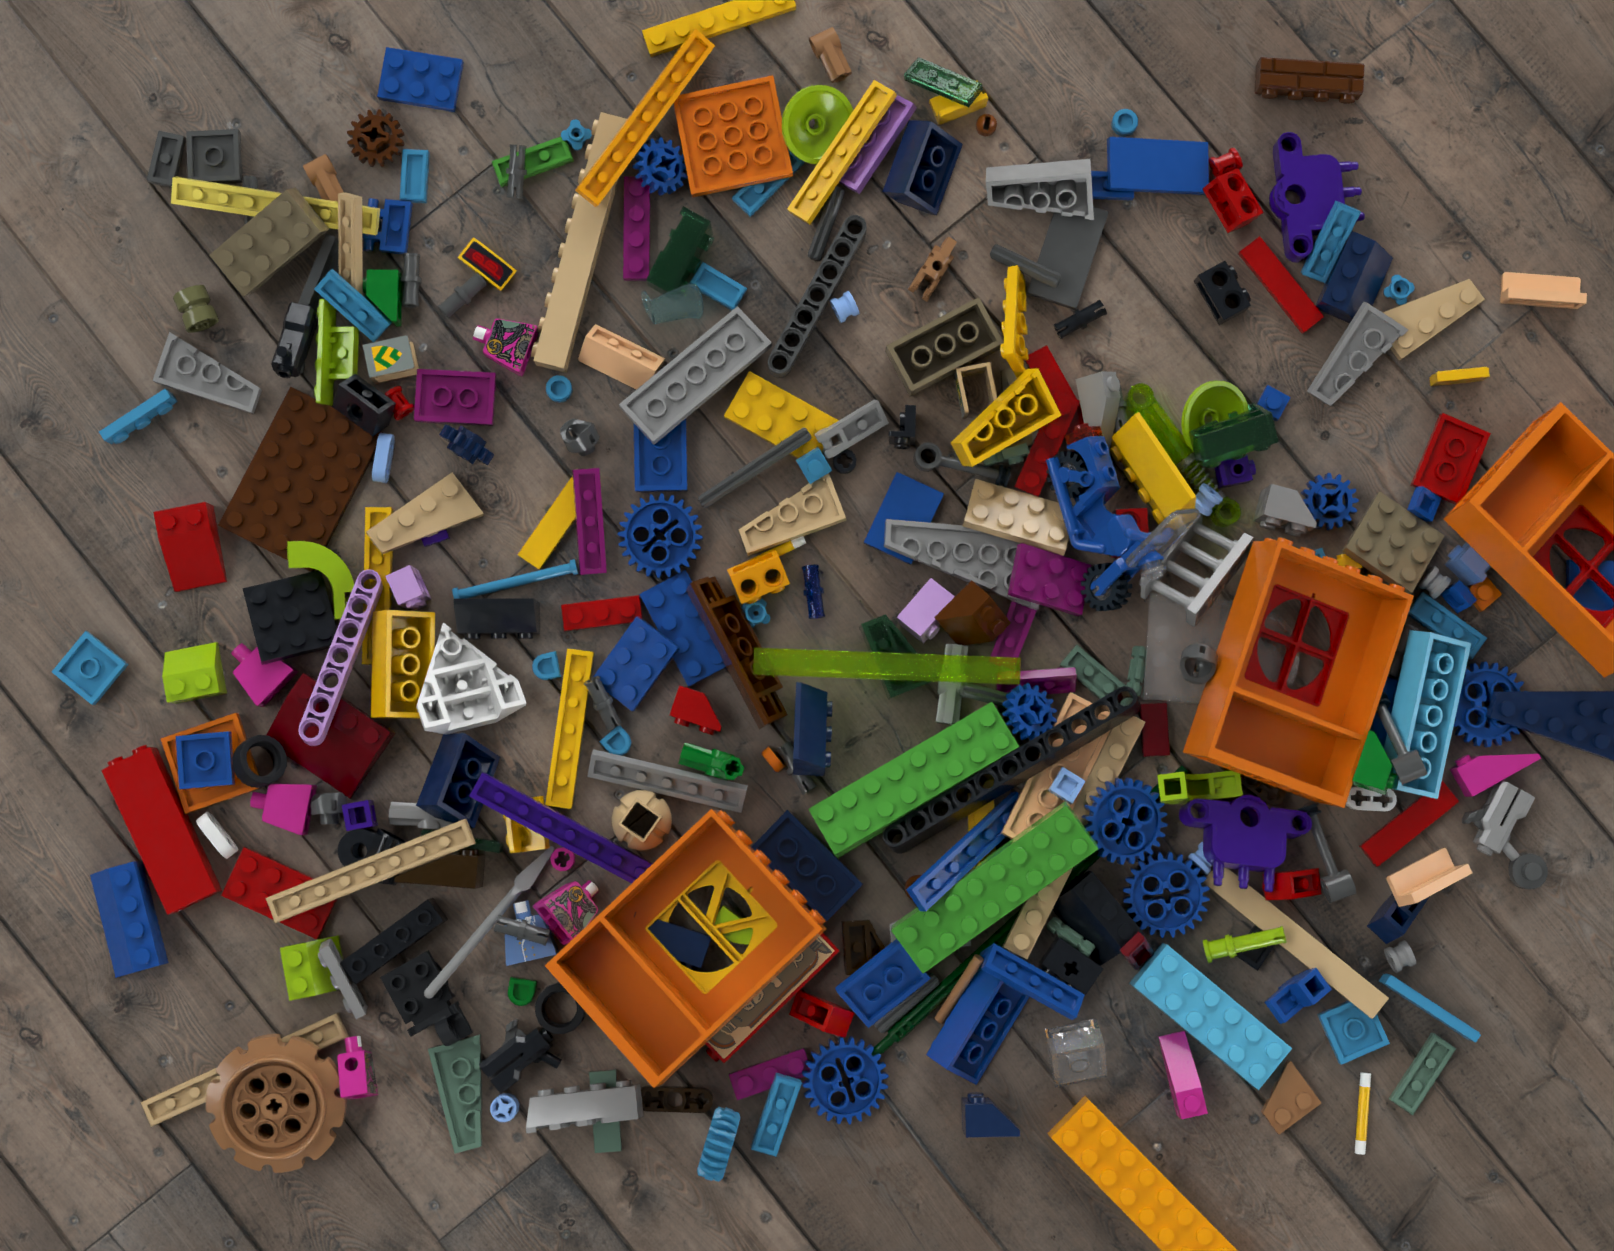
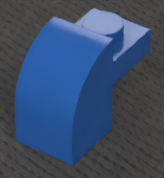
[1264,968,1332,1024]

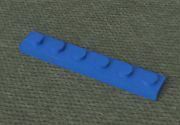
[906,792,1019,911]

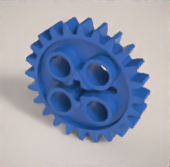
[617,493,703,579]
[1453,661,1528,747]
[1082,777,1168,865]
[1122,851,1210,938]
[802,1036,889,1124]

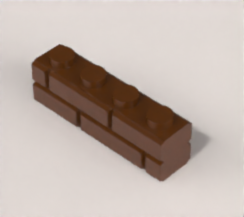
[1255,57,1365,104]

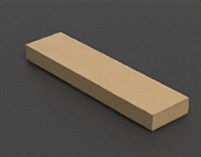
[338,192,363,296]

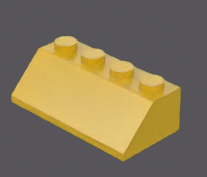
[1110,412,1196,528]

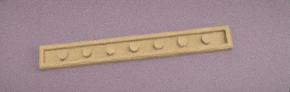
[266,819,476,923]
[1202,868,1389,1019]
[141,1012,349,1127]

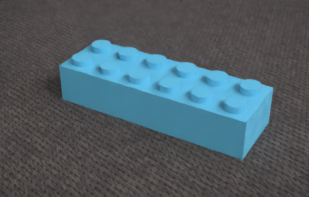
[1384,630,1471,799]
[1129,943,1292,1090]

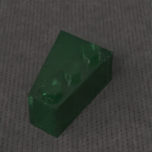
[646,206,714,301]

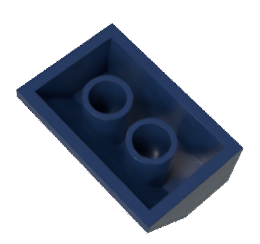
[882,120,963,215]
[1315,231,1393,323]
[793,682,832,776]
[416,733,500,828]

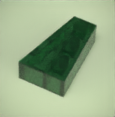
[1189,402,1279,468]
[859,614,940,700]

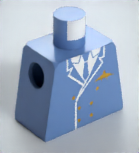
[504,900,559,966]

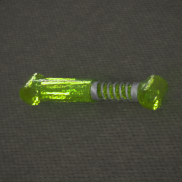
[1124,383,1241,528]

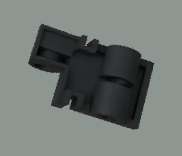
[380,950,473,1046]

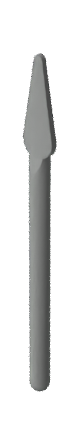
[424,846,555,999]

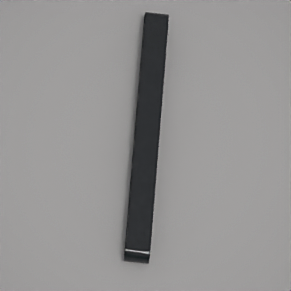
[883,686,1140,854]

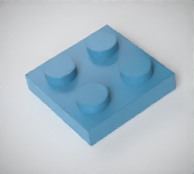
[52,631,129,705]
[1317,1001,1390,1065]

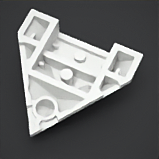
[416,623,527,735]

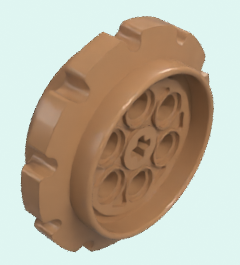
[206,1034,347,1173]

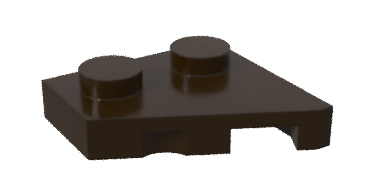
[841,919,885,975]

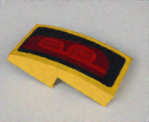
[457,237,517,291]

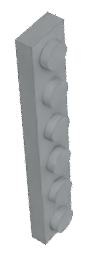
[587,749,748,813]

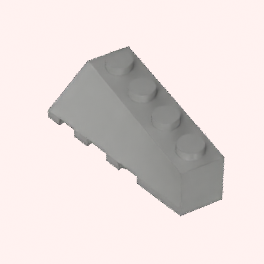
[986,159,1094,220]
[526,1080,644,1133]

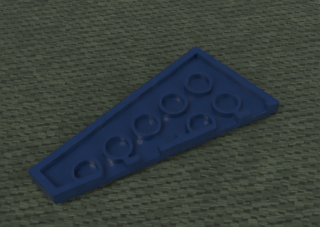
[1486,691,1614,762]

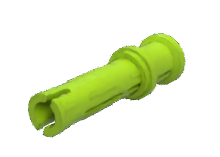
[1203,926,1287,963]

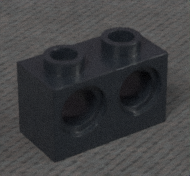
[1194,261,1251,325]

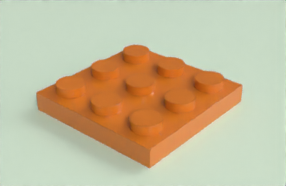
[161,713,263,814]

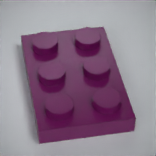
[414,369,497,426]
[1008,543,1092,616]

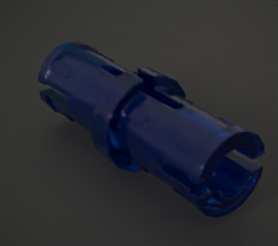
[802,564,825,619]

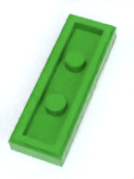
[492,137,574,187]

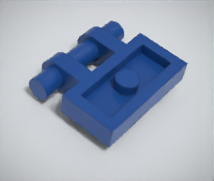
[362,198,413,254]

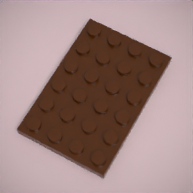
[218,386,383,572]

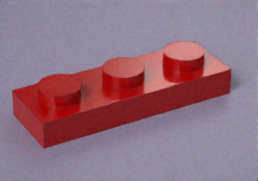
[561,595,643,631]

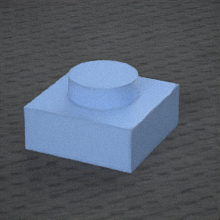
[1048,767,1085,805]

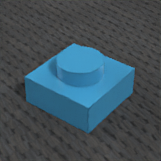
[796,447,832,484]

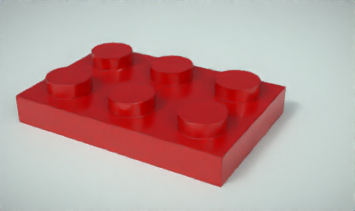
[1410,413,1491,505]

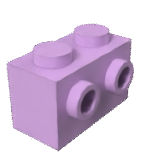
[897,578,955,644]

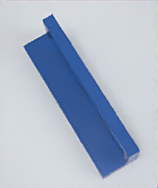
[980,943,1085,1020]

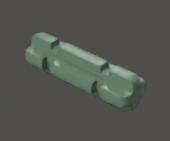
[1126,646,1148,697]
[1047,917,1095,957]

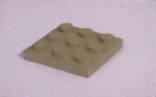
[1342,491,1445,594]

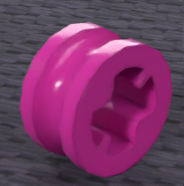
[551,847,575,871]

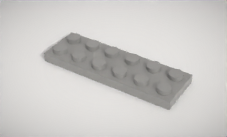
[619,306,772,445]

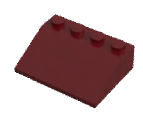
[266,673,396,799]

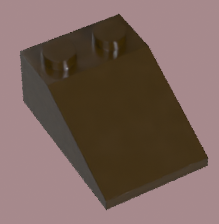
[395,848,486,889]

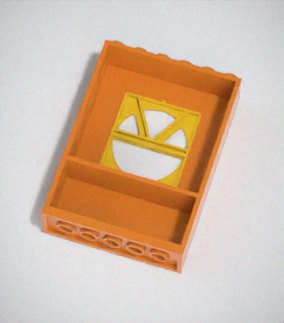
[545,809,826,1088]

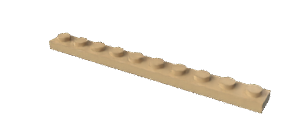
[1002,716,1145,959]

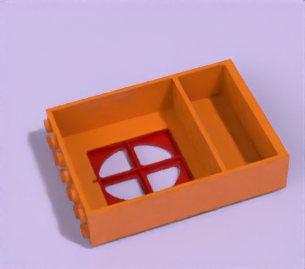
[1443,402,1614,677]
[1183,537,1414,808]

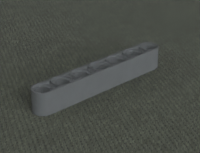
[768,215,867,378]

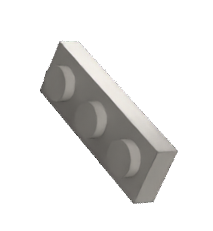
[318,938,368,1019]

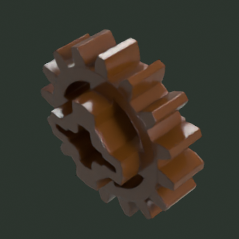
[347,109,405,167]

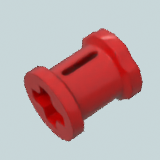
[1209,147,1243,178]
[384,386,415,420]

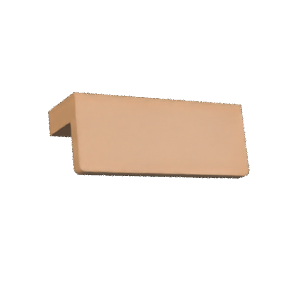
[1500,272,1587,309]
[578,324,665,390]
[1386,848,1472,907]

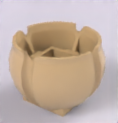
[611,790,672,851]

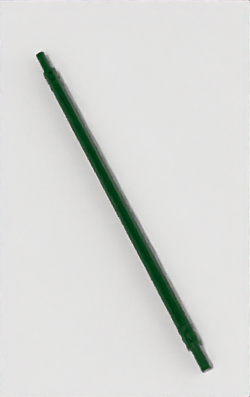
[871,765,1188,1056]

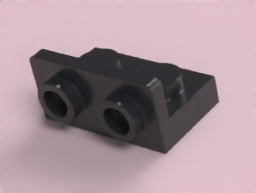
[889,405,916,449]

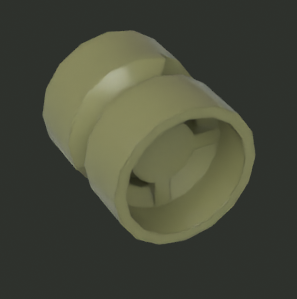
[173,285,219,333]

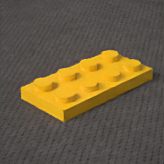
[724,371,839,458]

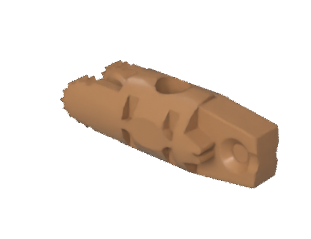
[908,237,957,302]

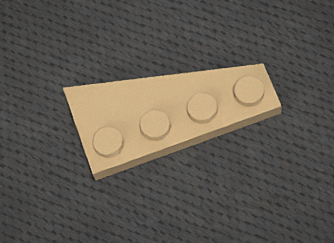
[1383,279,1485,361]
[366,472,484,555]
[739,473,846,556]

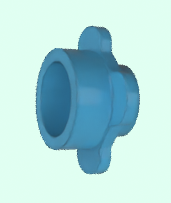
[561,119,592,150]
[1383,275,1415,305]
[741,599,770,628]

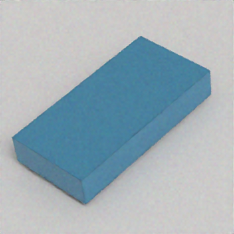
[400,149,430,203]
[689,262,747,311]

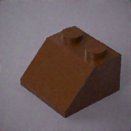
[934,580,1011,645]

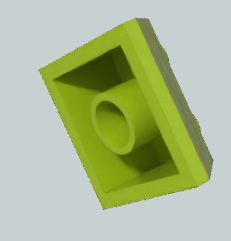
[162,642,227,704]
[280,935,343,1001]

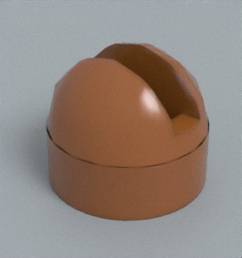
[976,114,997,136]

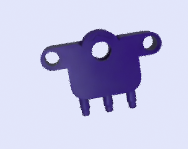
[1269,132,1365,263]
[1179,795,1312,892]

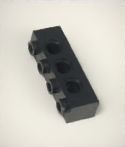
[340,898,448,984]

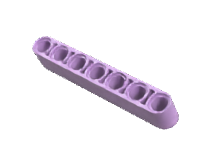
[298,569,383,746]

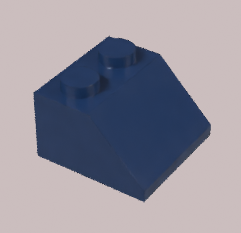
[961,1092,1020,1138]

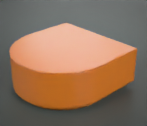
[762,746,785,772]

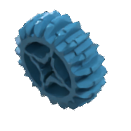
[697,1107,741,1182]

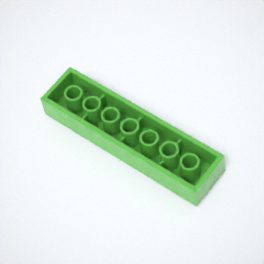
[808,702,1019,859]
[891,801,1098,973]

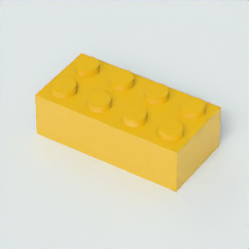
[371,610,435,719]

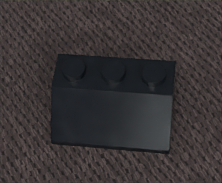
[454,598,540,640]
[1052,871,1144,966]

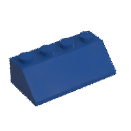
[90,861,169,978]
[926,964,1029,1085]

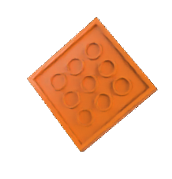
[673,75,794,198]

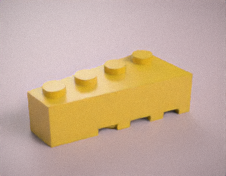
[951,368,1061,467]

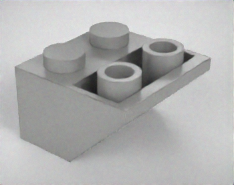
[1253,484,1317,537]

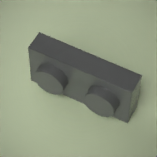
[147,131,186,188]

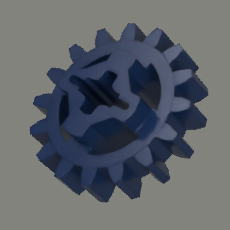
[439,424,494,465]

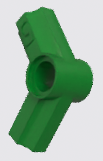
[678,743,744,780]

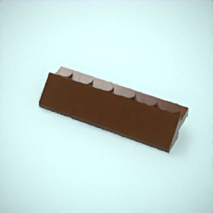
[686,576,788,730]

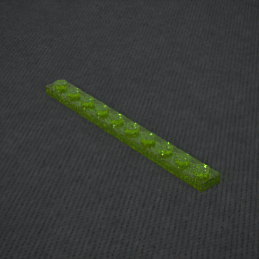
[753,648,1021,685]

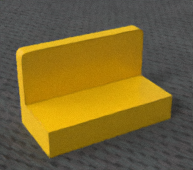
[929,80,988,125]

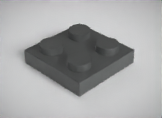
[186,129,242,184]

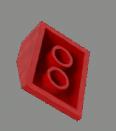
[153,502,227,592]

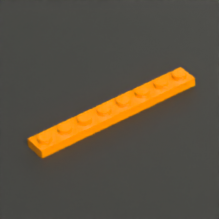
[575,29,715,207]

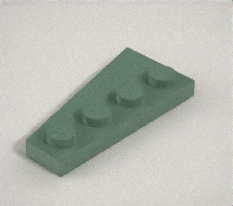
[428,1034,482,1154]

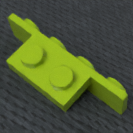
[314,299,359,406]

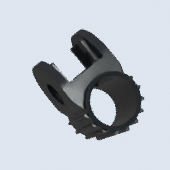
[337,828,406,886]

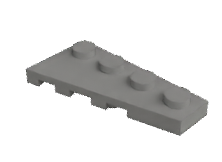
[1307,302,1408,406]
[153,332,262,414]

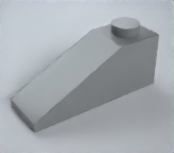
[1075,371,1121,451]

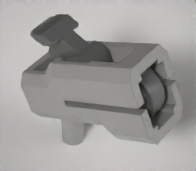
[1462,780,1535,861]

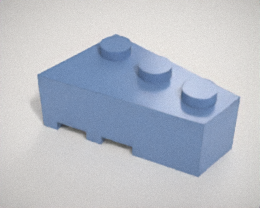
[1444,542,1491,586]

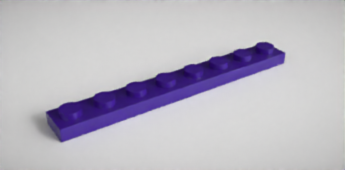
[469,772,653,884]

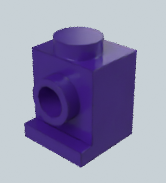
[1213,454,1256,489]
[342,800,378,831]

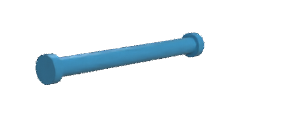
[452,559,579,599]

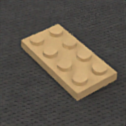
[962,479,1069,556]

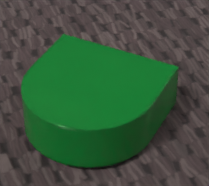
[508,976,537,1006]

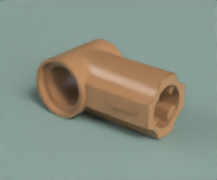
[809,27,852,83]
[303,154,344,202]

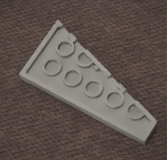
[884,519,1039,610]

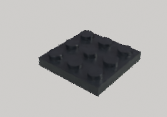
[242,570,337,665]

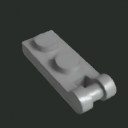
[815,400,889,458]

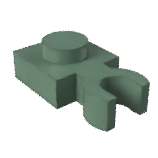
[983,443,1029,467]

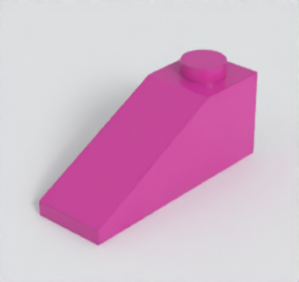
[1449,754,1541,797]
[1158,1031,1208,1119]

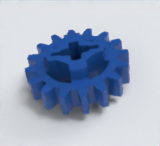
[632,137,688,196]
[1301,473,1359,531]
[1002,683,1057,741]

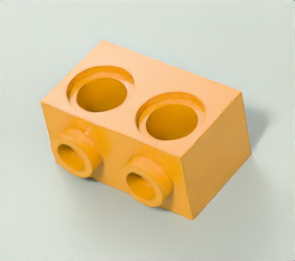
[727,549,790,604]

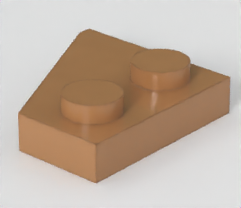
[1261,1060,1321,1135]

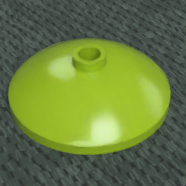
[782,85,853,165]
[1181,380,1249,459]

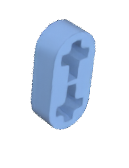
[372,433,395,483]

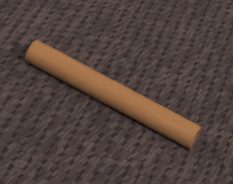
[935,954,984,1024]

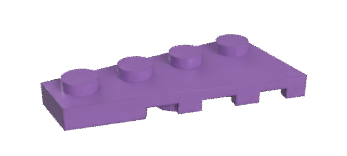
[839,95,917,194]

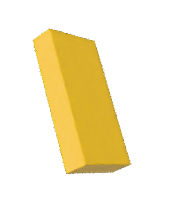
[1429,367,1490,386]

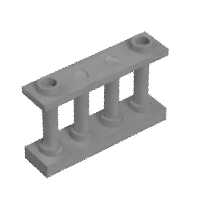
[1139,510,1253,627]

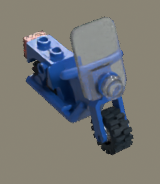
[1046,423,1201,611]

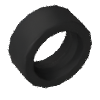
[232,735,287,788]
[535,982,586,1034]

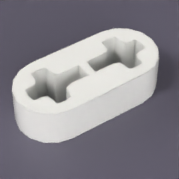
[1346,786,1397,812]
[196,812,238,859]

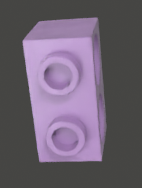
[386,565,431,611]

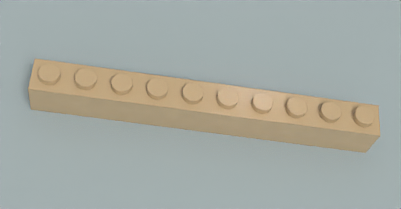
[531,112,627,373]

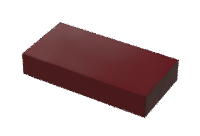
[1140,703,1170,757]
[1120,931,1154,970]

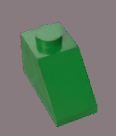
[363,269,402,327]
[1352,730,1397,795]

